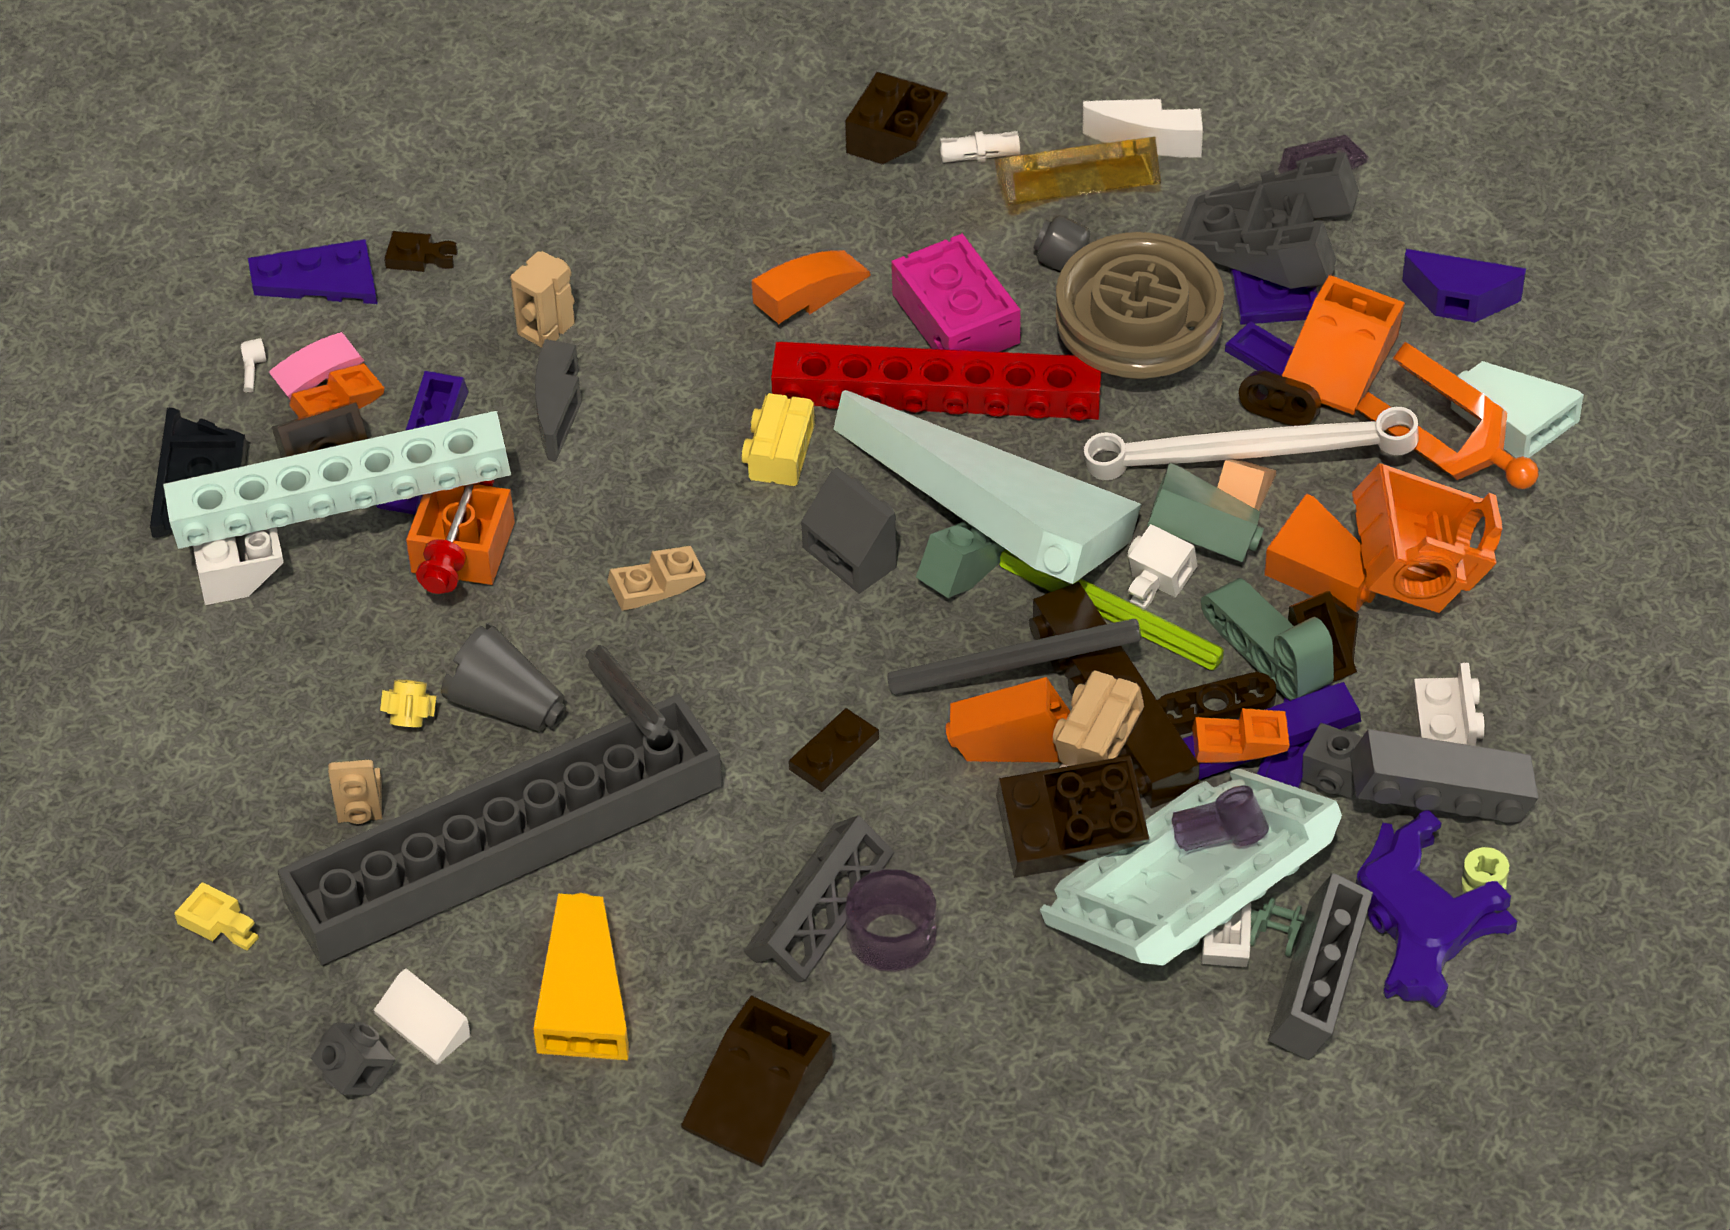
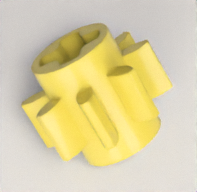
[380,680,436,727]

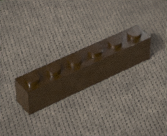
[1029,582,1200,809]

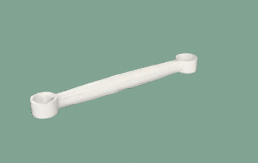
[1084,407,1419,480]

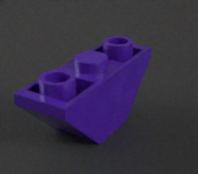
[1402,249,1526,323]

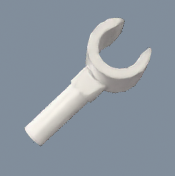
[241,338,266,392]

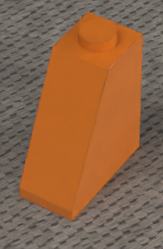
[1265,494,1377,612]
[946,677,1071,762]

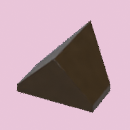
[1288,591,1359,682]

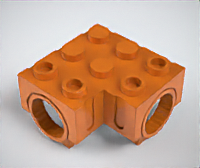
[1352,463,1502,613]

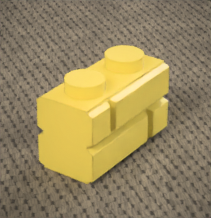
[742,393,815,486]

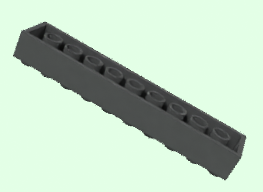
[278,694,722,966]

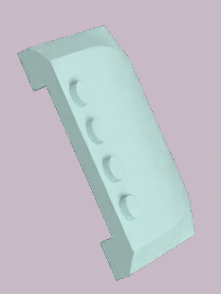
[1040,768,1342,965]

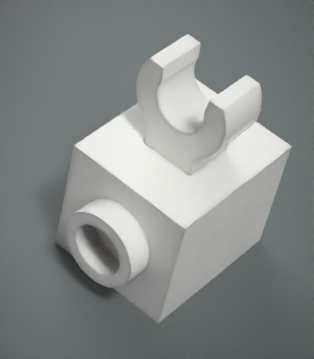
[1128,524,1198,610]

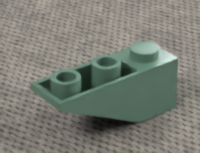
[916,521,1005,598]

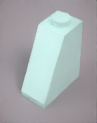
[1451,361,1584,458]

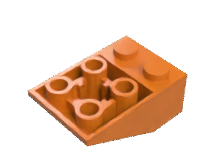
[1282,275,1405,415]

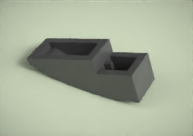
[535,339,582,462]

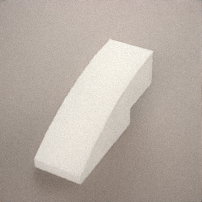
[1082,99,1203,157]

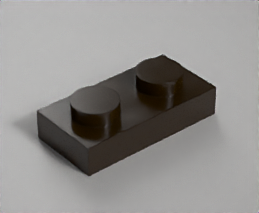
[788,708,879,792]

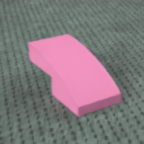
[268,332,365,400]

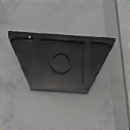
[150,408,247,538]

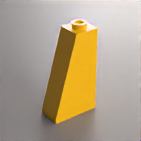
[533,893,629,1060]

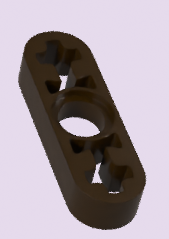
[1157,672,1276,735]

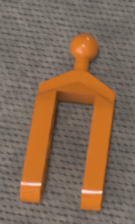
[1355,342,1539,489]

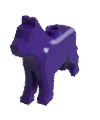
[1356,810,1518,1008]

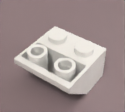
[193,527,284,605]

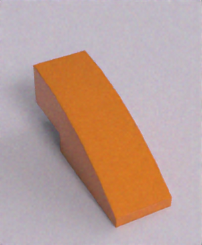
[752,250,870,324]

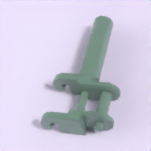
[1250,898,1305,957]

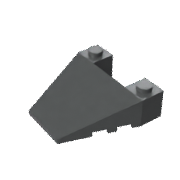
[1174,152,1359,288]

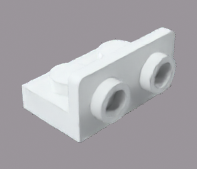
[1413,663,1484,746]

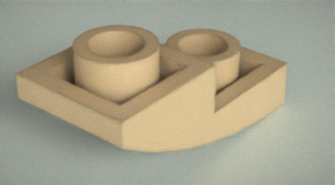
[607,546,706,611]

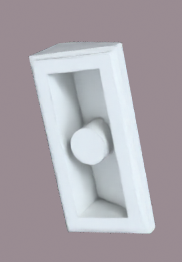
[374,968,470,1065]

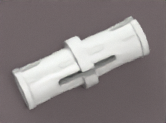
[940,131,1020,163]

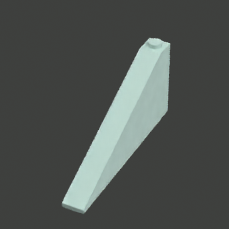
[833,390,1141,584]

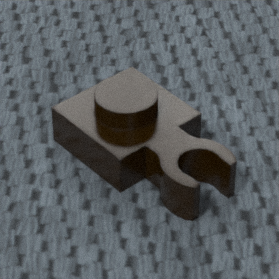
[384,231,458,272]

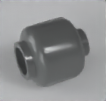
[1033,215,1090,272]

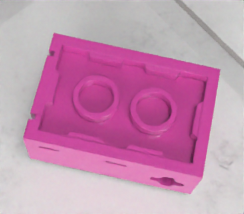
[891,233,1021,352]

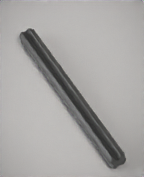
[887,619,1141,695]

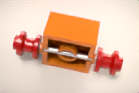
[406,480,515,594]

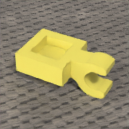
[174,882,259,950]

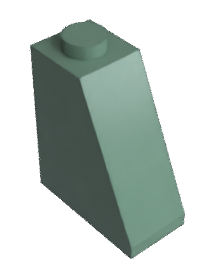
[1147,463,1264,562]

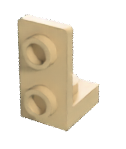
[328,760,382,824]

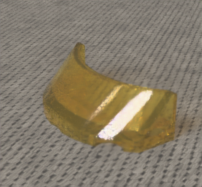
[994,137,1161,206]

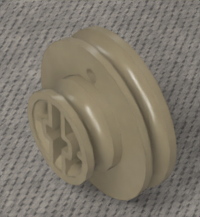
[1056,232,1224,380]

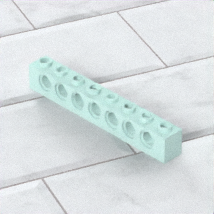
[163,411,511,549]

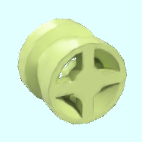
[1461,847,1509,893]

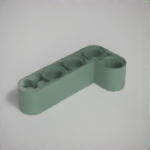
[1201,578,1334,700]

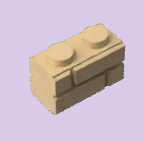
[510,251,575,348]
[1053,670,1144,766]

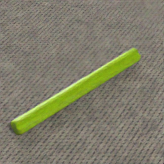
[999,549,1224,670]

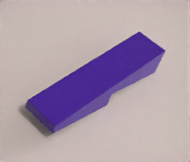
[376,371,469,515]

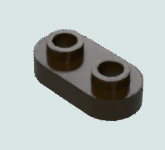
[1239,370,1321,426]

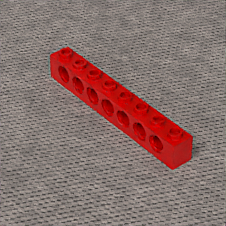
[771,342,1102,420]

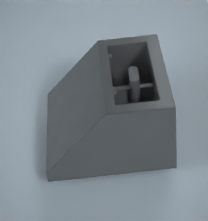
[801,467,897,594]

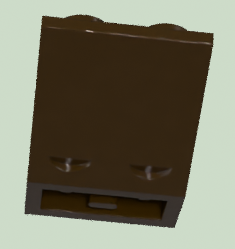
[996,755,1150,878]
[681,995,833,1167]

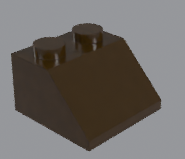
[271,402,368,458]

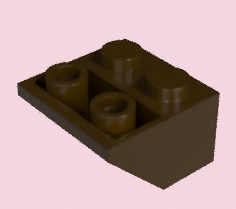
[845,72,948,164]

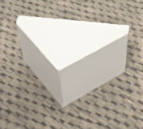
[1201,902,1251,967]

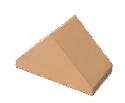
[1217,459,1276,510]

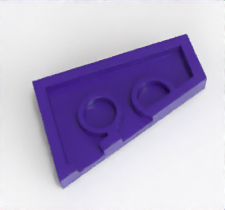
[248,239,377,304]

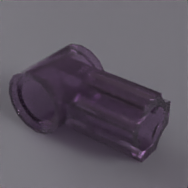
[1171,785,1269,851]

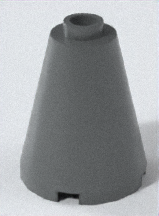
[441,623,566,732]

